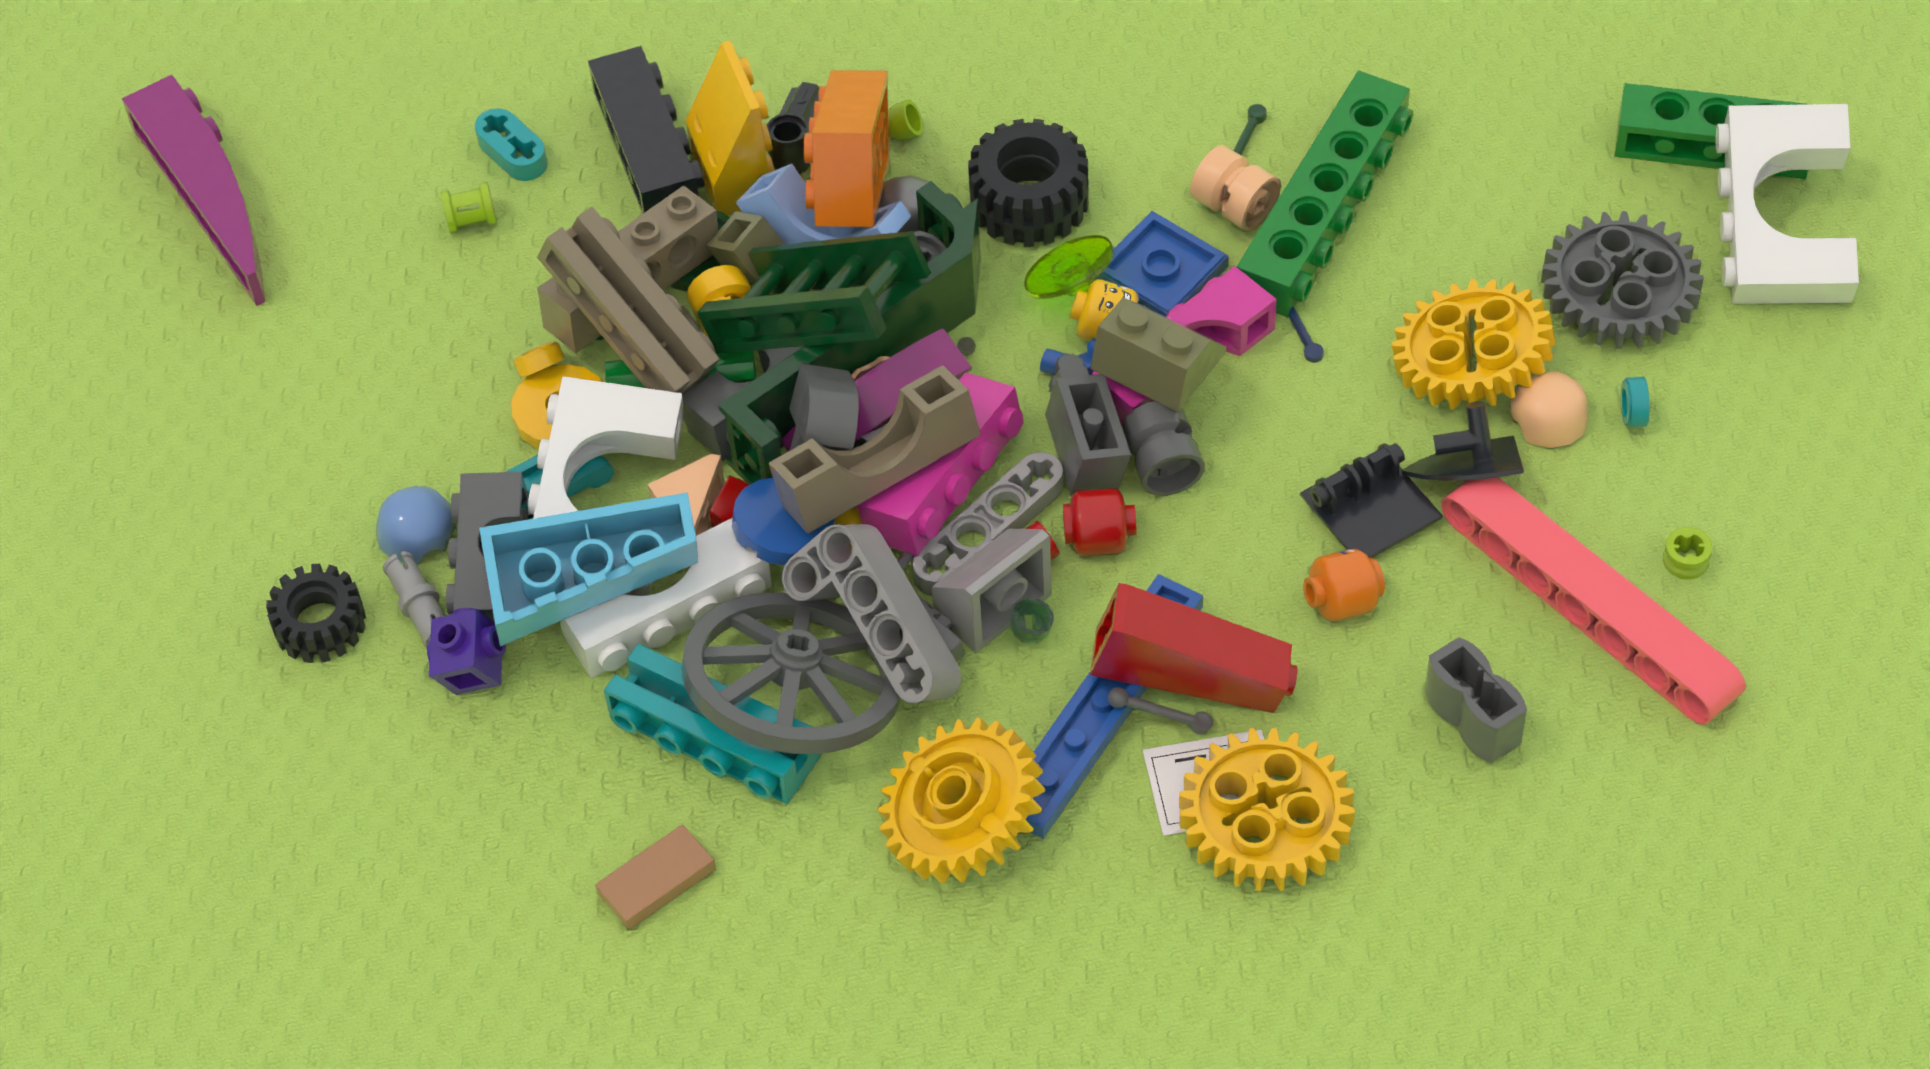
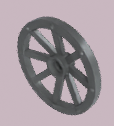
[682,592,900,754]

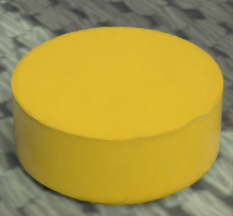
[513,341,565,377]

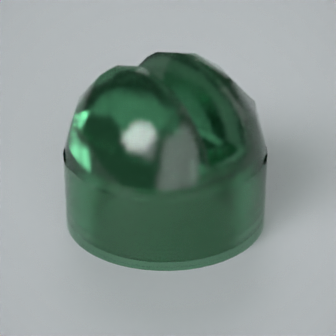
[1010,598,1054,644]

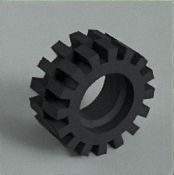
[266,563,366,663]

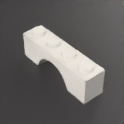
[560,518,772,679]

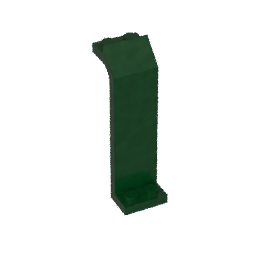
[718,181,981,485]

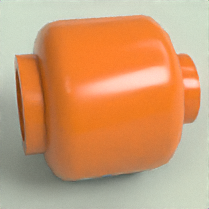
[1303,549,1385,621]

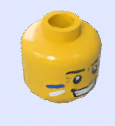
[1069,279,1139,341]

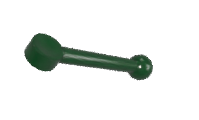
[1233,104,1267,155]

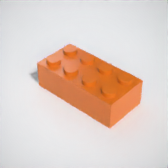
[804,70,890,227]

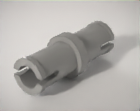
[382,551,445,649]

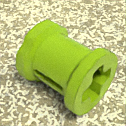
[441,182,497,234]

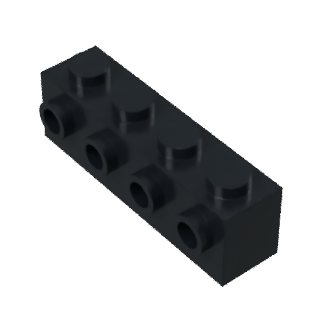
[588,46,705,214]

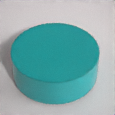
[1620,377,1650,428]

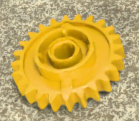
[878,717,1045,884]

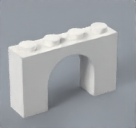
[1716,104,1859,304]
[528,376,684,596]

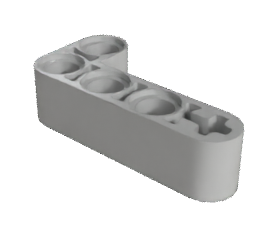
[782,524,961,703]

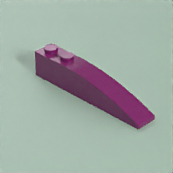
[122,74,265,306]

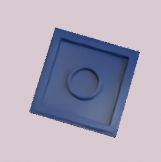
[1093,211,1229,317]

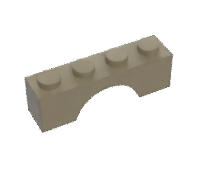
[769,365,981,534]

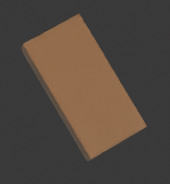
[595,824,716,930]

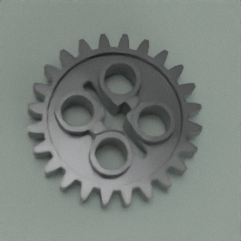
[1541,211,1704,349]

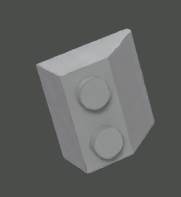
[932,528,1052,654]

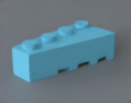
[479,492,698,647]

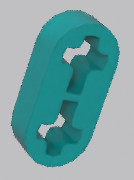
[475,108,548,181]

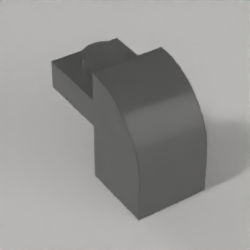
[789,363,859,451]

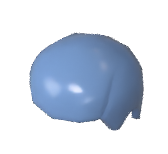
[376,486,456,564]

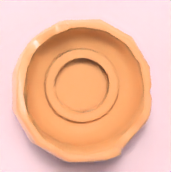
[1510,371,1588,448]

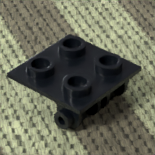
[1300,443,1443,558]

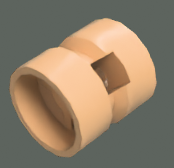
[1190,145,1281,232]

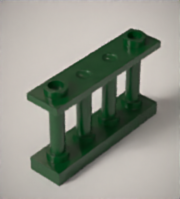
[697,231,931,354]

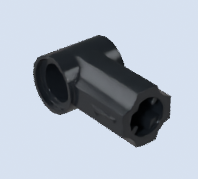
[767,81,819,174]

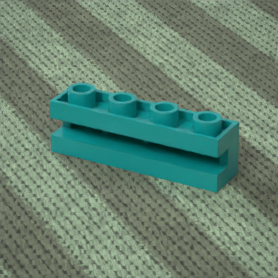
[604,643,821,805]

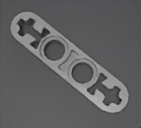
[912,452,1063,596]

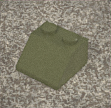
[1090,297,1227,412]

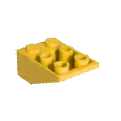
[686,40,775,215]

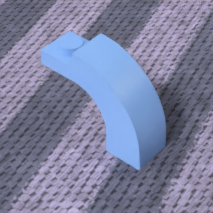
[736,164,911,244]

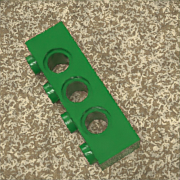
[1614,83,1810,179]

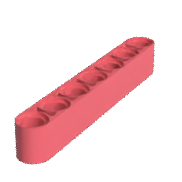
[1441,477,1746,725]

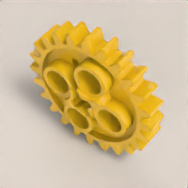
[1391,279,1556,410]
[1179,728,1355,892]

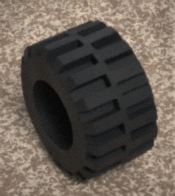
[968,119,1089,247]

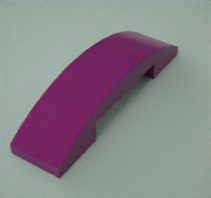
[781,328,972,452]

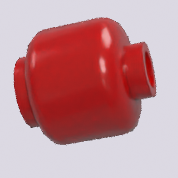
[1063,488,1137,556]

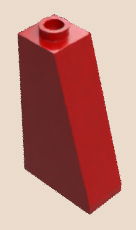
[1090,583,1298,713]

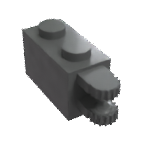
[1045,353,1131,495]

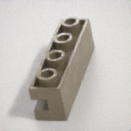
[537,207,720,394]

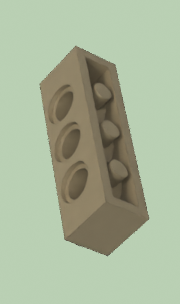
[537,185,718,353]

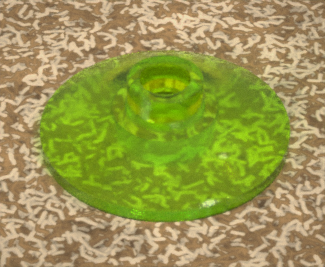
[1024,235,1114,299]

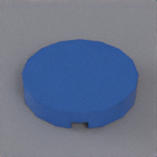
[731,478,835,565]

